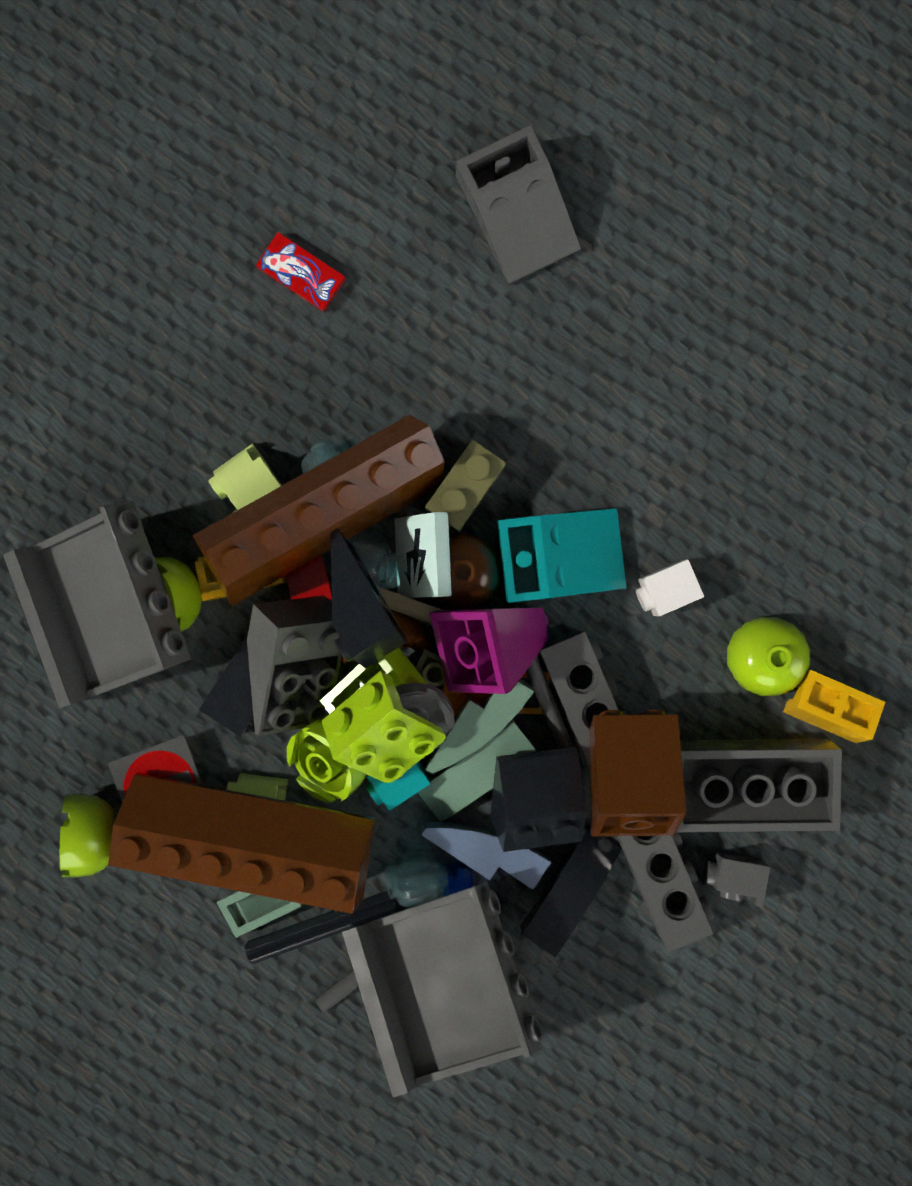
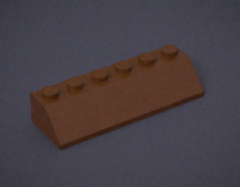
[193,415,444,606]
[108,773,375,914]

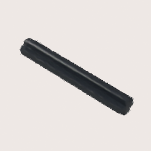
[244,890,399,964]

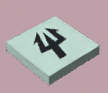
[394,512,452,598]

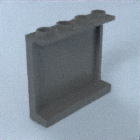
[3,501,191,709]
[342,882,543,1097]

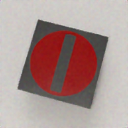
[108,734,203,803]

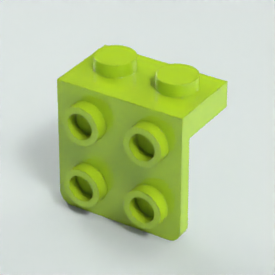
[322,671,446,783]

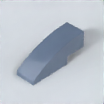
[421,822,551,889]

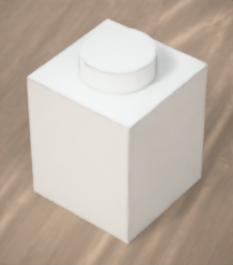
[636,559,704,616]

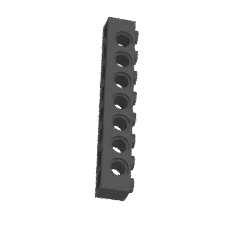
[539,631,714,953]

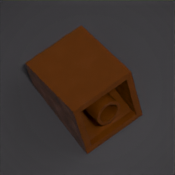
[590,710,686,836]

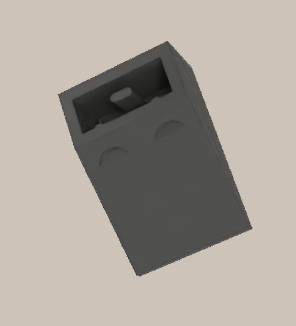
[456,125,581,285]
[247,595,342,736]

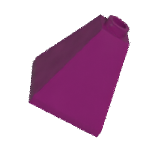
[429,608,550,694]

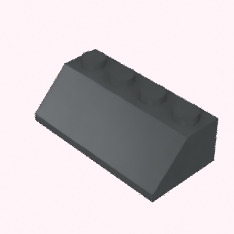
[676,739,842,832]

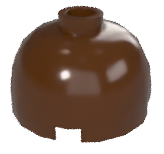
[432,532,502,610]

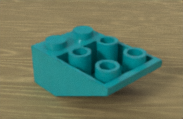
[497,508,626,603]

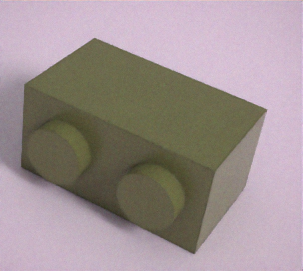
[425,440,506,532]

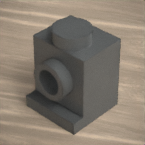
[703,851,771,907]

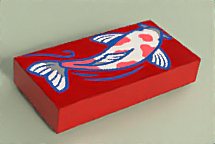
[255,232,346,313]

